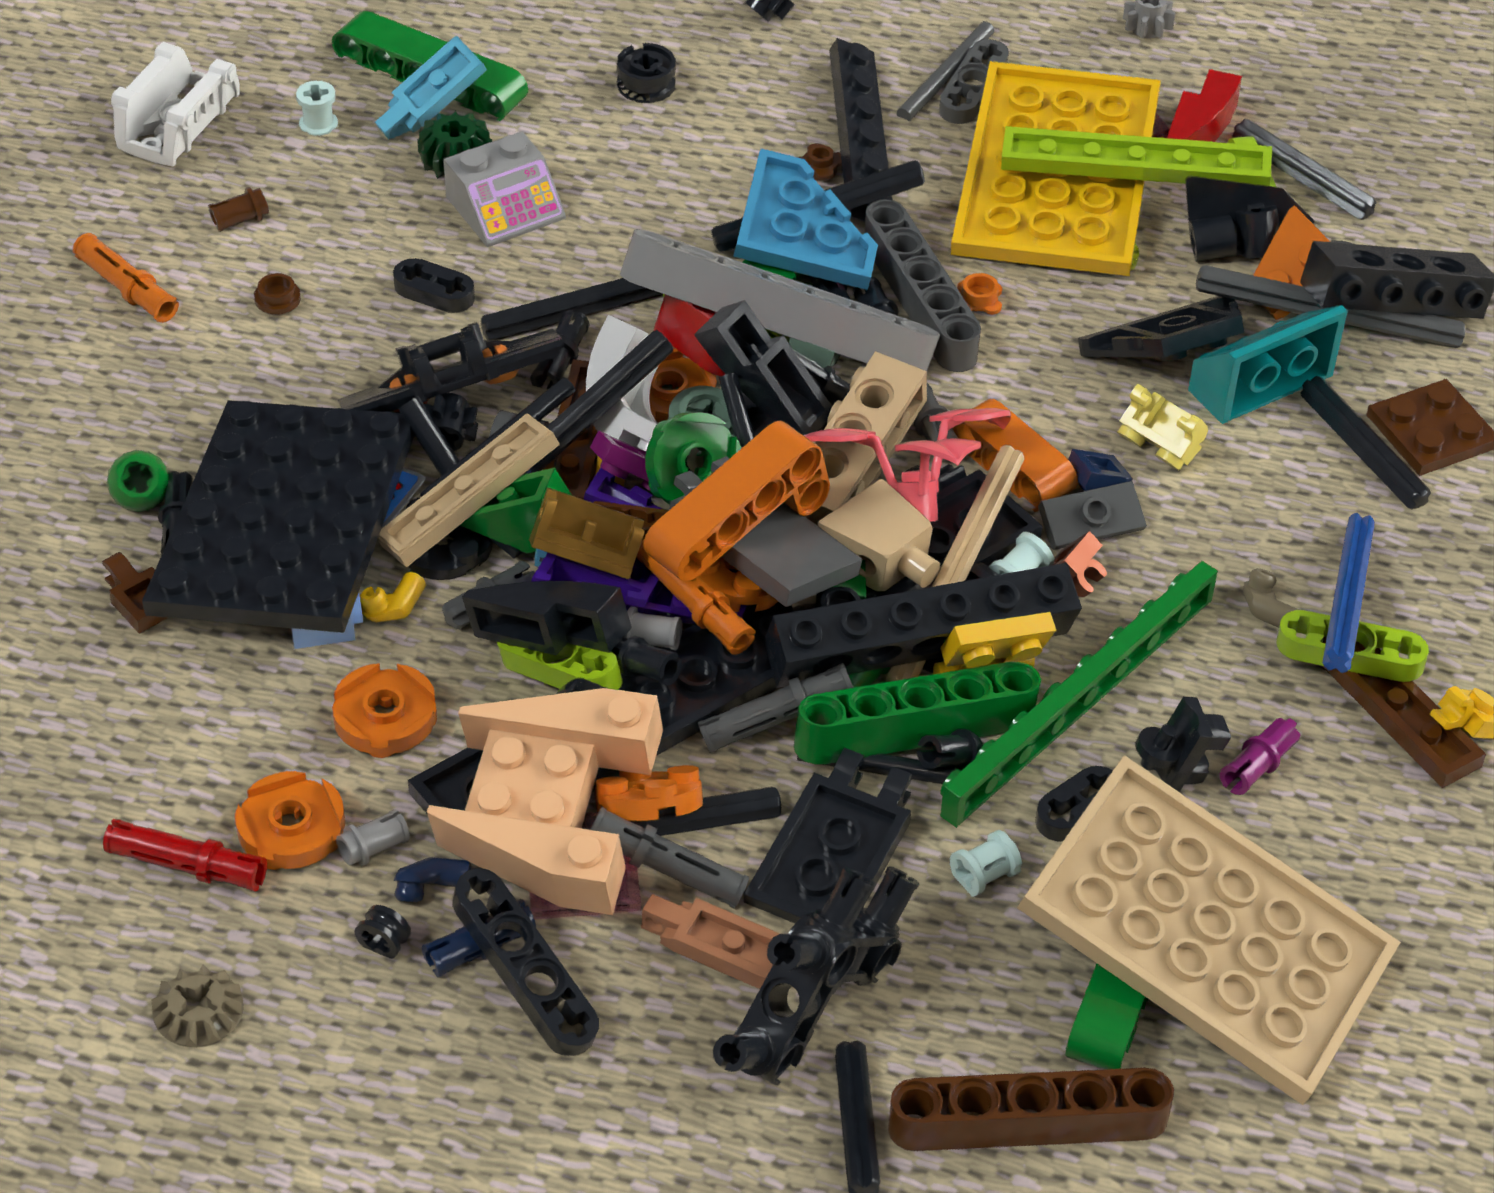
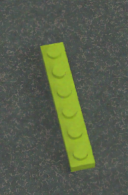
[1001,126,1272,186]

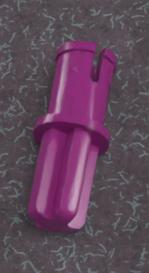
[1219,718,1301,795]

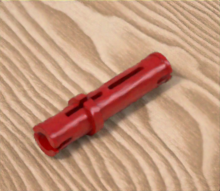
[103,819,267,892]

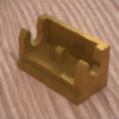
[529,487,645,579]

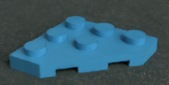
[733,148,878,290]

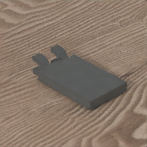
[669,456,862,607]

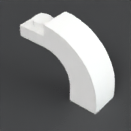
[586,315,687,457]

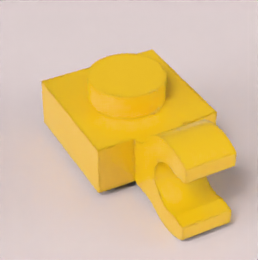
[1430,686,1494,739]

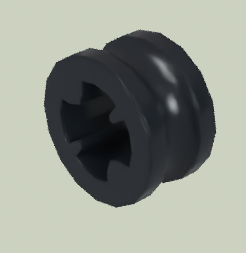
[354,904,411,959]

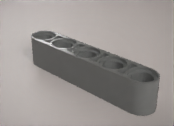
[864,199,981,372]

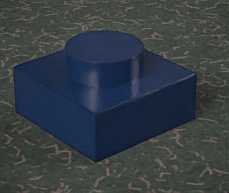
[1068,449,1133,491]

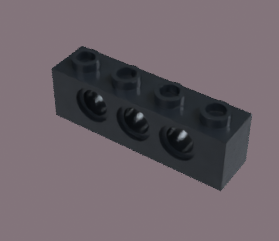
[1300,241,1494,319]

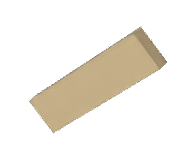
[377,413,560,568]

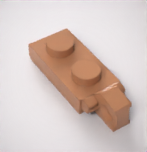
[641,894,780,989]

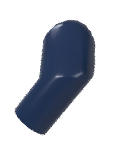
[393,857,471,902]

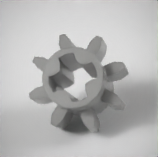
[1123,0,1176,39]

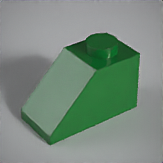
[461,467,572,553]

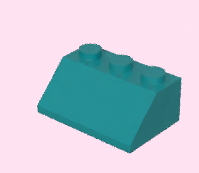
[1188,305,1348,424]

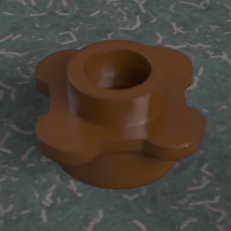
[798,143,842,181]

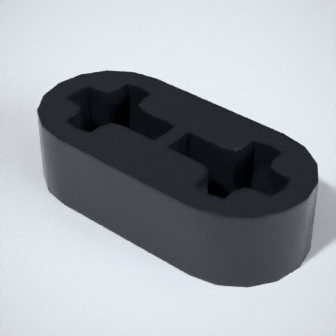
[393,258,475,313]
[1035,766,1113,842]

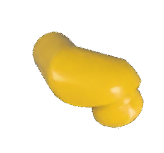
[360,572,426,623]

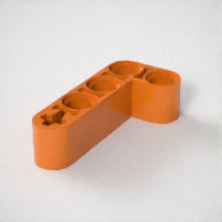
[643,421,830,582]

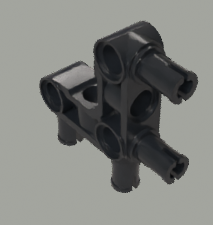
[713,866,920,1086]

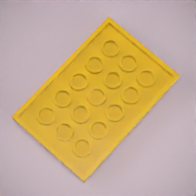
[951,61,1161,276]

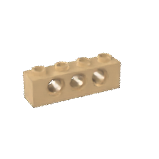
[805,351,927,526]

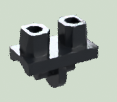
[1135,697,1231,792]

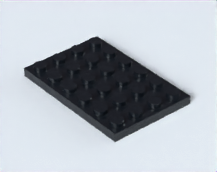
[142,400,415,633]

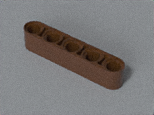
[888,1068,1174,1151]

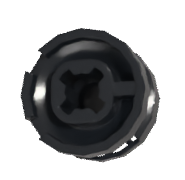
[617,43,676,103]

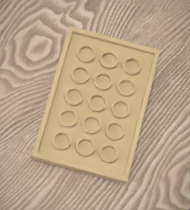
[1017,755,1401,1105]

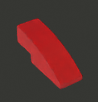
[1167,69,1242,142]

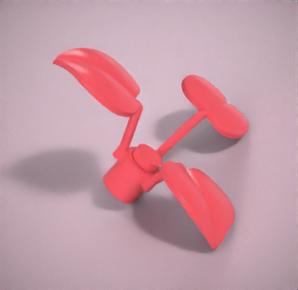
[803,408,1011,522]

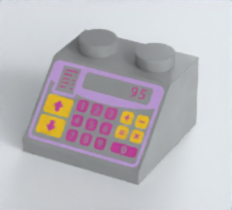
[444,131,566,247]

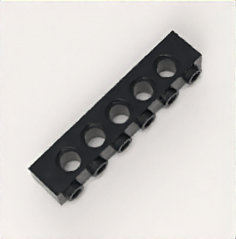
[764,563,1082,688]

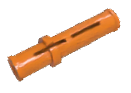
[72,233,179,323]
[636,540,756,655]

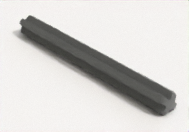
[1196,265,1466,348]

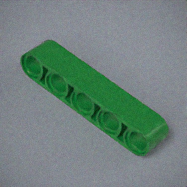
[332,10,529,121]
[794,662,1041,765]
[1065,964,1148,1069]

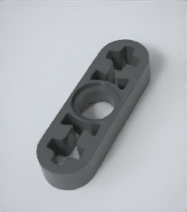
[939,39,1009,124]

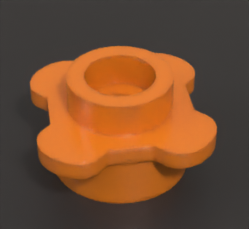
[957,273,1002,315]

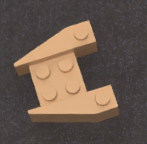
[427,688,663,915]

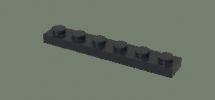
[829,38,893,221]

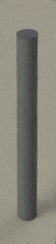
[896,21,994,121]

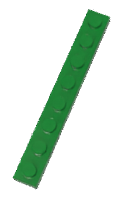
[940,561,1218,828]

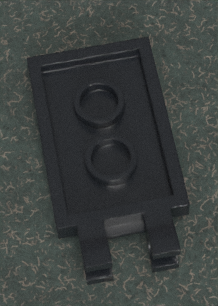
[744,747,912,923]

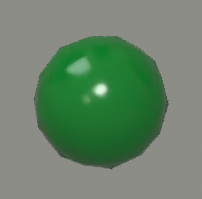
[107,450,169,512]

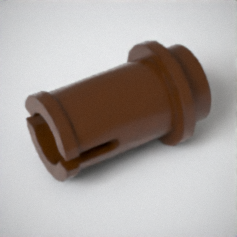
[208,187,269,232]

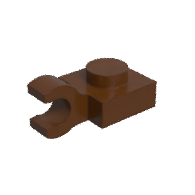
[102,552,168,634]

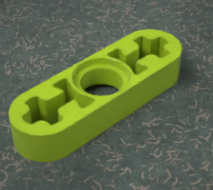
[1276,610,1429,682]
[497,642,623,690]

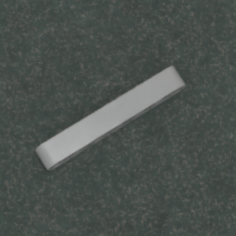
[620,229,940,371]

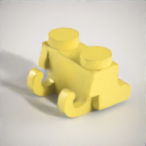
[1117,384,1208,471]

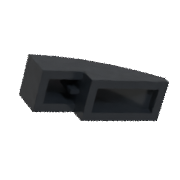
[694,300,832,435]
[462,581,632,656]

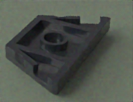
[1078,296,1245,361]

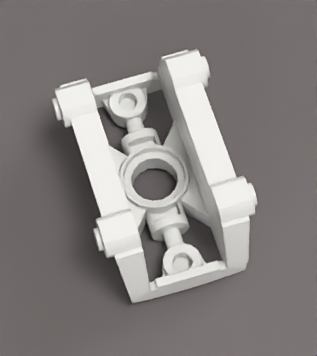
[111,42,240,167]

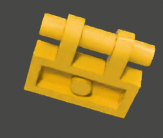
[933,612,1056,674]

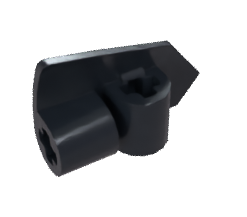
[1185,176,1315,262]

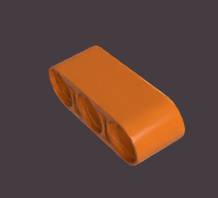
[953,399,1078,512]

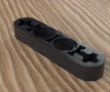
[452,868,599,1056]

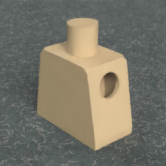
[818,479,940,591]

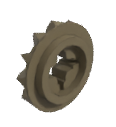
[151,964,244,1047]

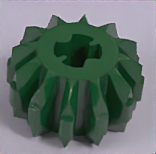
[417,110,492,179]

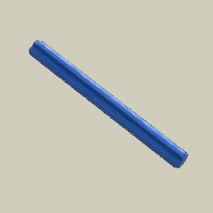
[1322,513,1375,673]

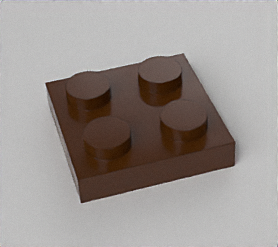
[1366,379,1494,476]

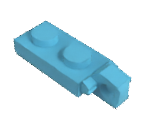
[375,36,487,139]

